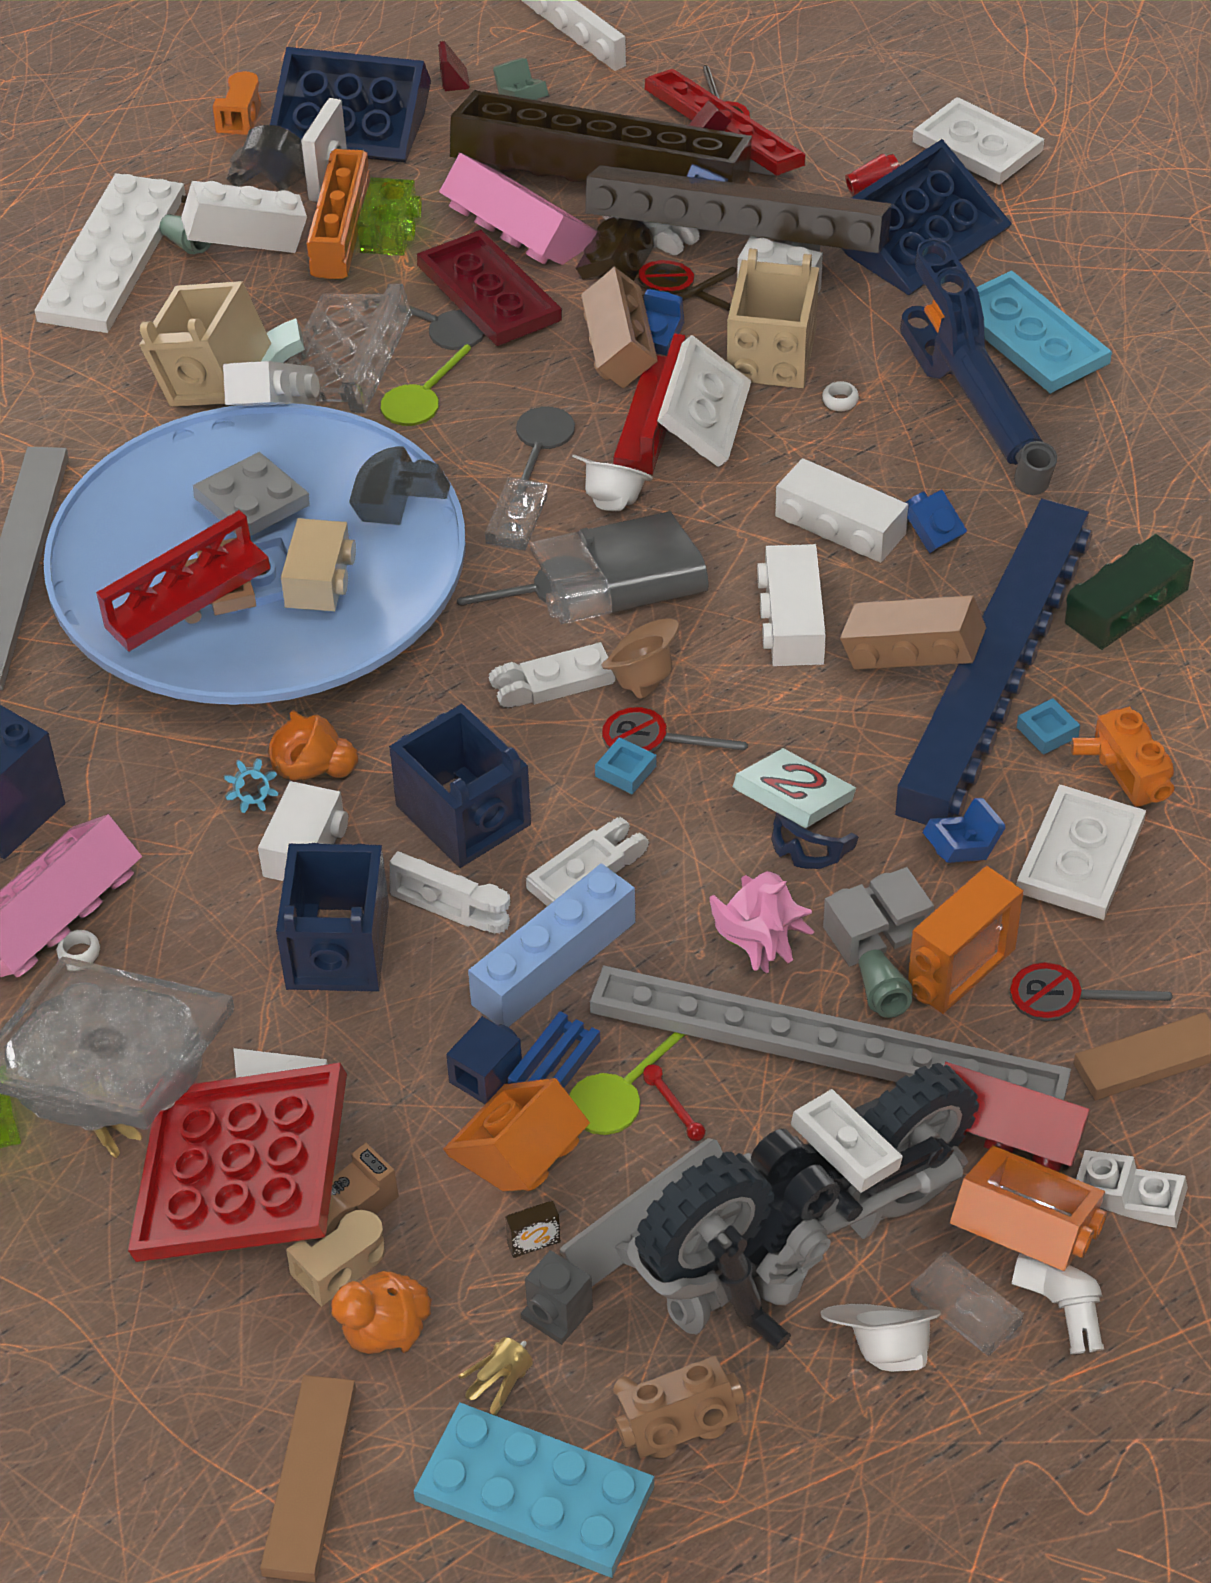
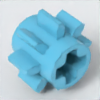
[223,758,278,813]

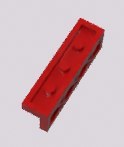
[613,334,686,475]
[96,510,270,652]

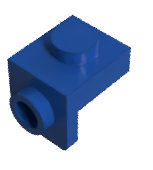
[905,489,967,554]
[922,798,1005,863]

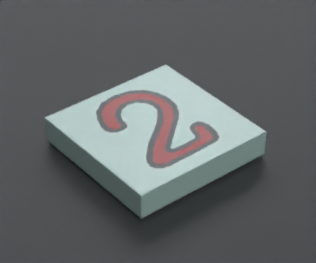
[732,748,856,828]

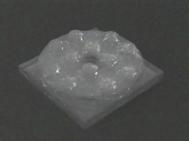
[0,956,234,1130]

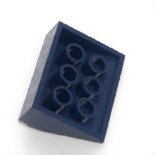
[266,47,431,163]
[841,139,1012,295]

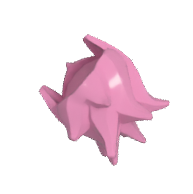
[709,871,814,973]

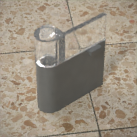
[529,511,709,624]

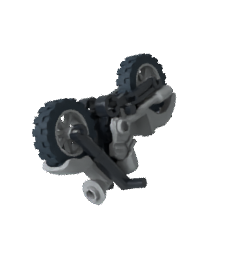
[627,1063,979,1350]

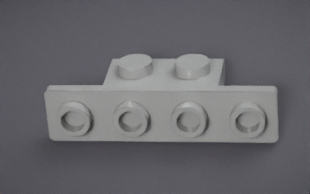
[560,1138,723,1287]

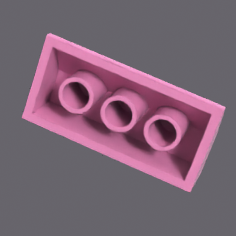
[439,153,598,265]
[0,814,142,977]

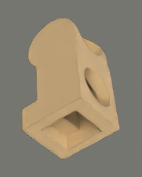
[286,1210,385,1307]

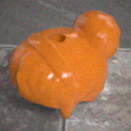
[268,710,358,782]
[331,1271,432,1354]

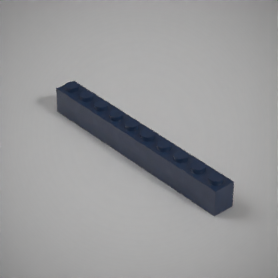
[895,498,1092,825]

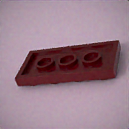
[417,230,562,346]

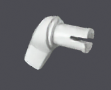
[1012,1253,1104,1354]

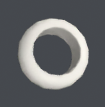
[822,381,859,412]
[57,930,100,969]

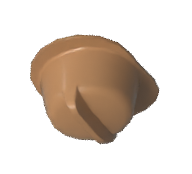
[601,618,680,698]

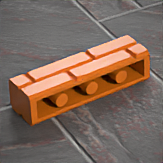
[307,149,370,279]

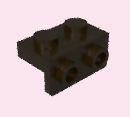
[576,217,655,281]

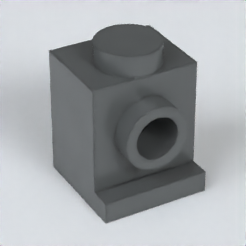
[521,1250,593,1345]

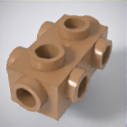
[613,1355,745,1459]

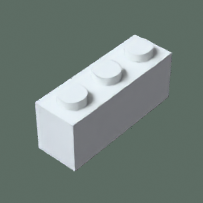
[181,181,307,253]
[223,361,320,406]
[775,458,908,563]
[757,544,826,666]

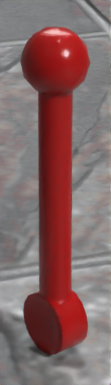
[643,1064,706,1141]

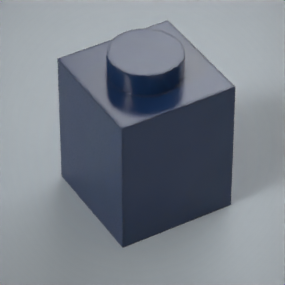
[446,1016,522,1104]

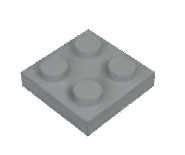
[193,452,310,536]

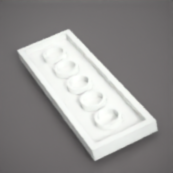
[34,173,186,333]

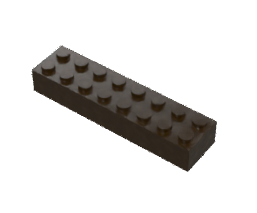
[450,90,752,184]

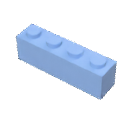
[468,863,636,1027]

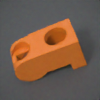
[213,71,261,135]

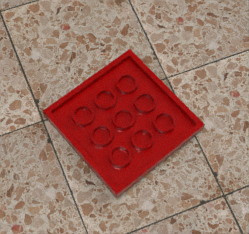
[128,1062,347,1262]

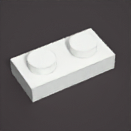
[791,1089,903,1193]

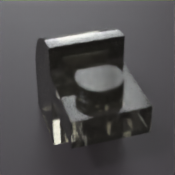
[226,125,305,191]
[349,446,451,525]

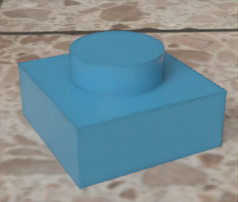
[1017,698,1080,755]
[595,737,657,794]

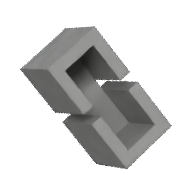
[823,867,934,967]

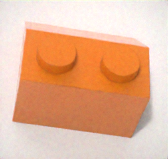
[443,1078,590,1191]

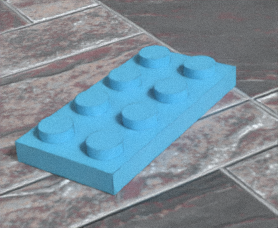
[976,270,1112,393]
[414,1402,654,1578]

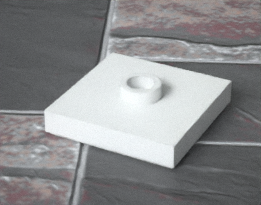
[301,98,347,202]

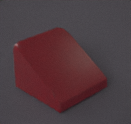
[438,41,470,91]
[689,100,731,131]

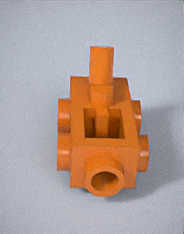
[1071,706,1175,807]

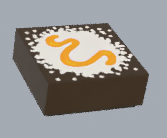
[505,1201,561,1258]

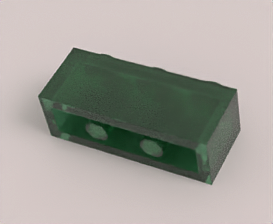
[1064,534,1194,650]

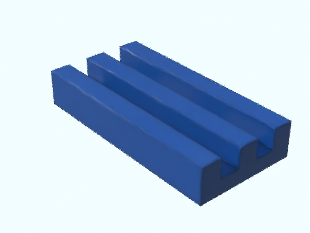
[508,1011,600,1088]

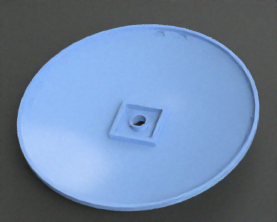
[43,403,465,705]

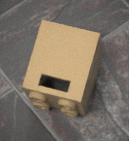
[727,248,819,388]
[139,281,271,406]

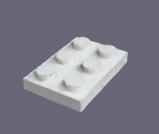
[912,97,1044,185]
[657,335,751,467]
[1016,784,1146,920]

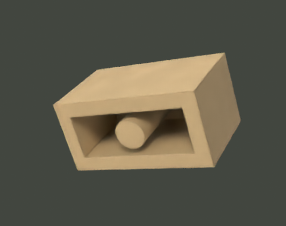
[281,518,356,612]

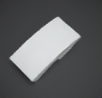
[1076,1150,1188,1228]

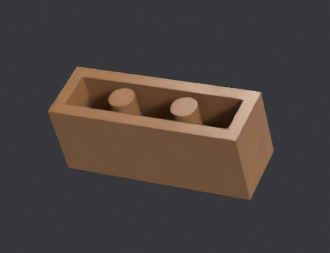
[581,267,658,389]
[840,595,986,669]

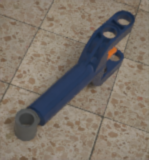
[900,238,1057,495]

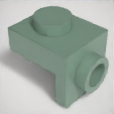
[493,58,549,100]

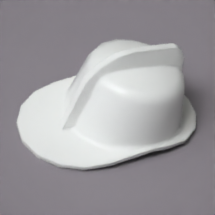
[572,455,653,511]
[821,1304,941,1372]

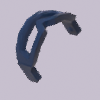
[771,813,859,869]

